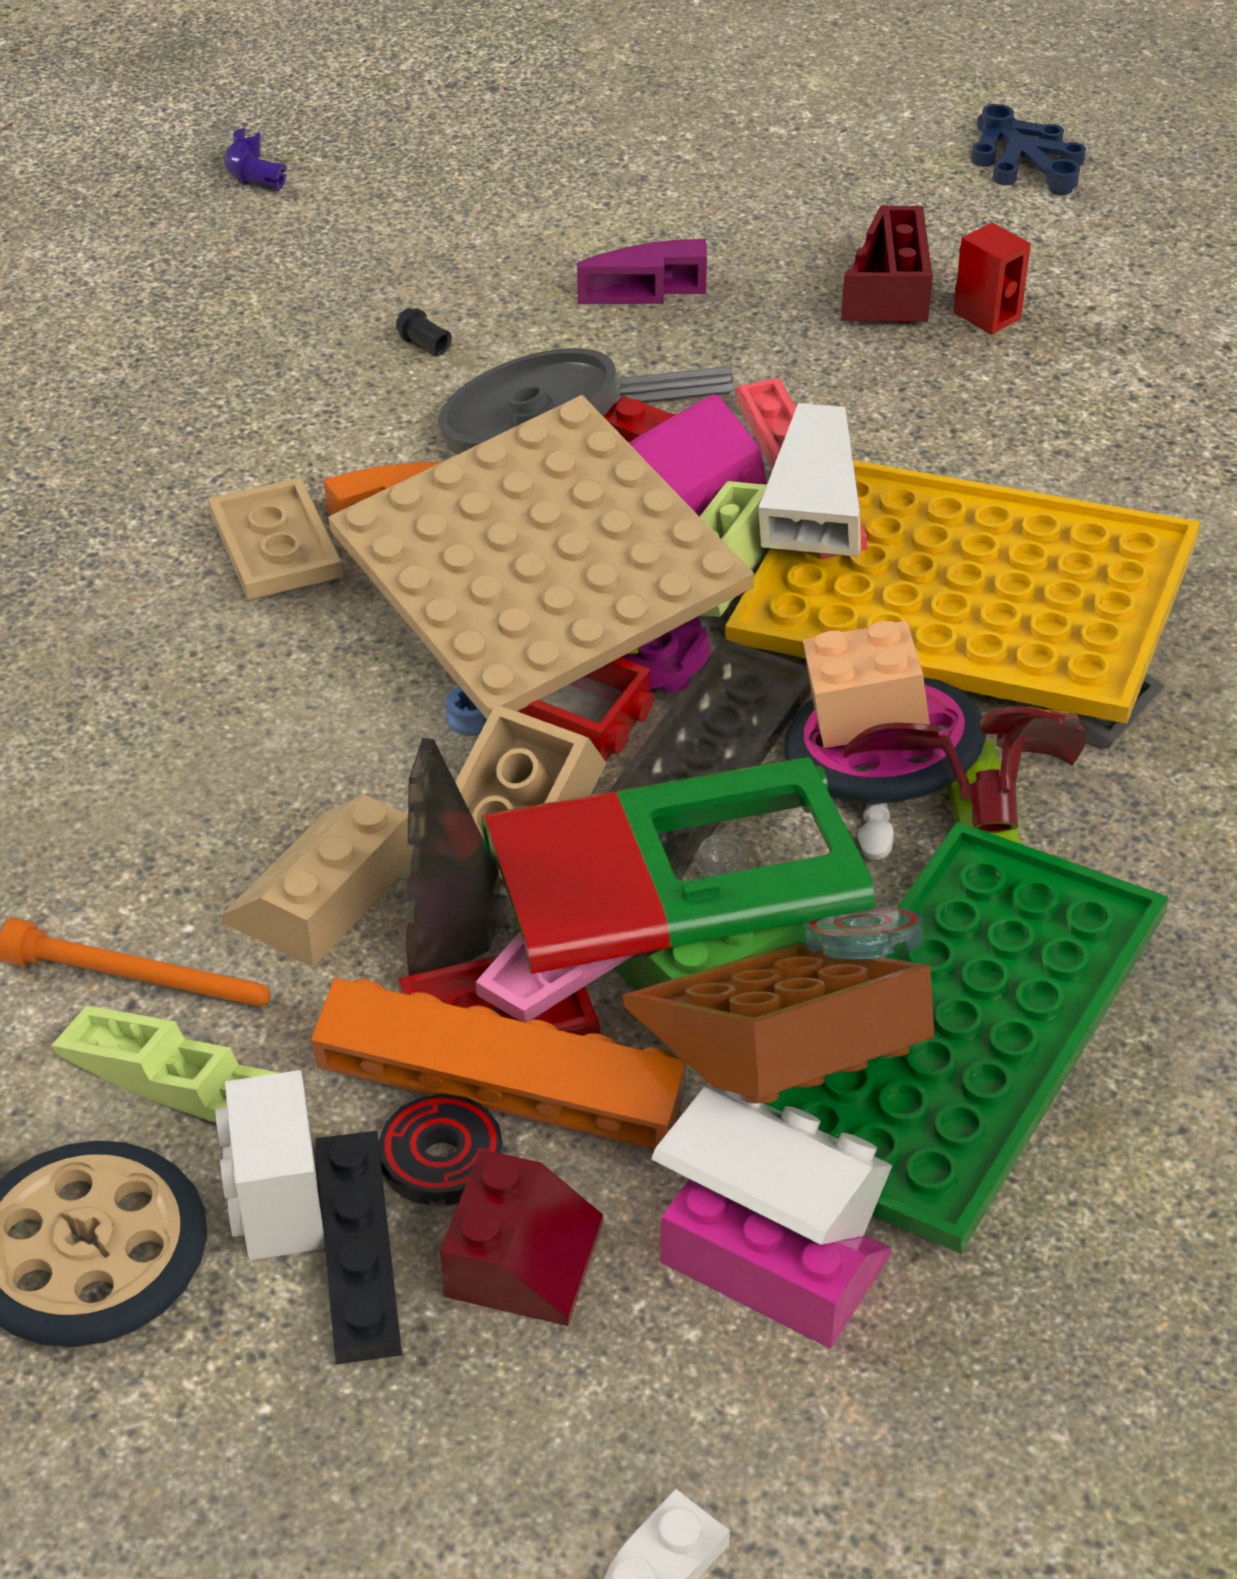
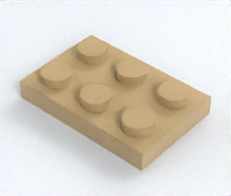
[208,477,343,600]

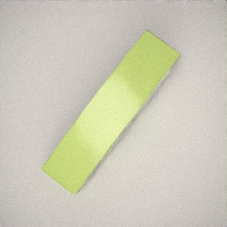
[51,1005,279,1123]

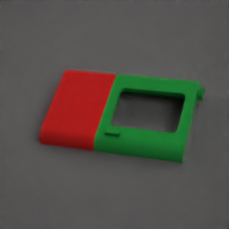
[481,757,875,974]

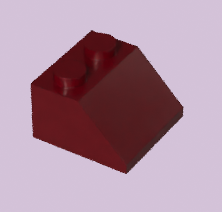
[440,1149,604,1326]

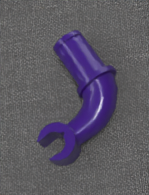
[224,128,286,190]

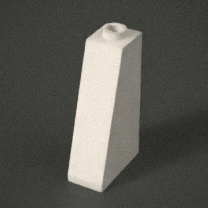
[758,403,861,557]

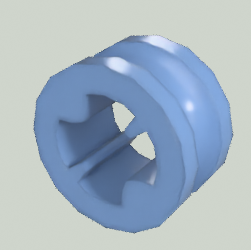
[446,686,487,735]

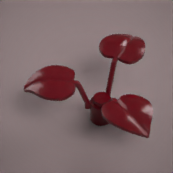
[844,707,1086,833]

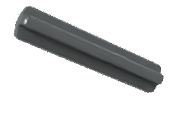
[614,366,733,404]

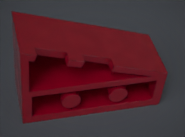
[841,206,933,324]

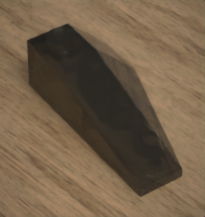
[406,738,509,976]

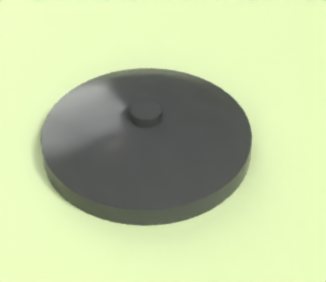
[438,348,621,454]

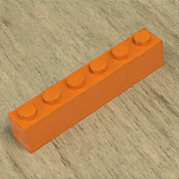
[311,977,686,1150]

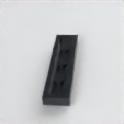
[315,1131,402,1364]

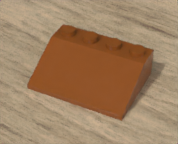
[623,942,934,1104]

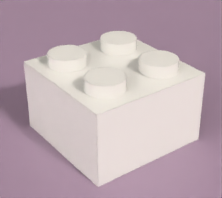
[215,1070,325,1261]

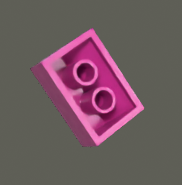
[628,394,767,517]
[661,1179,892,1349]

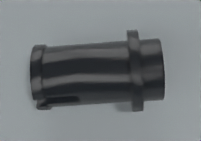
[396,308,452,357]

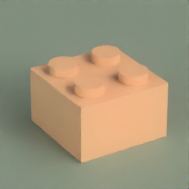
[803,621,930,748]

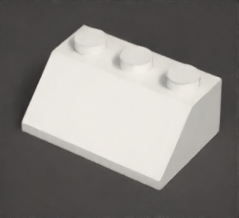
[651,1086,892,1245]

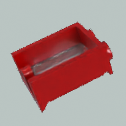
[517,657,654,762]

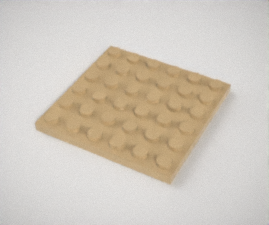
[328,395,754,719]

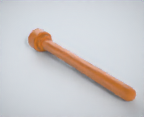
[0,917,271,1007]

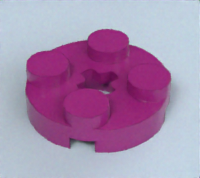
[621,617,712,693]

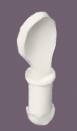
[858,803,894,860]

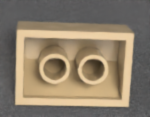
[221,794,414,967]

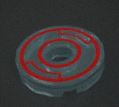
[804,907,924,959]

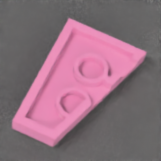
[476,932,636,1023]

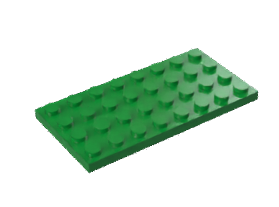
[764,821,1168,1254]

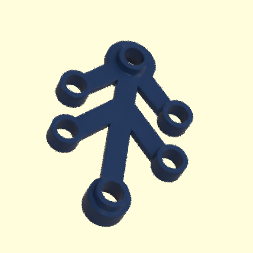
[971,104,1086,195]

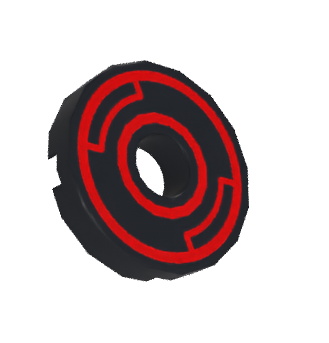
[378,1094,503,1205]

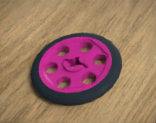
[784,677,987,804]

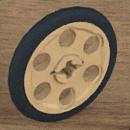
[0,1140,207,1347]

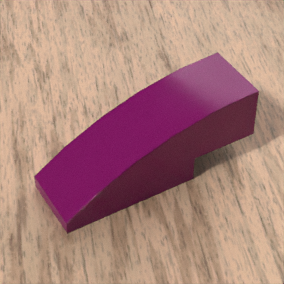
[577,238,707,304]

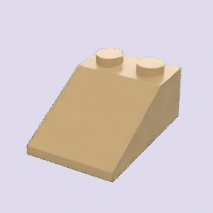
[422,704,606,881]

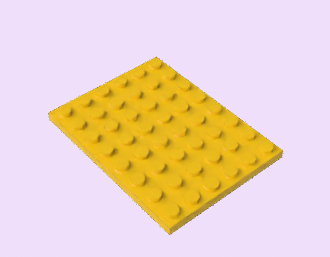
[725,460,1201,724]

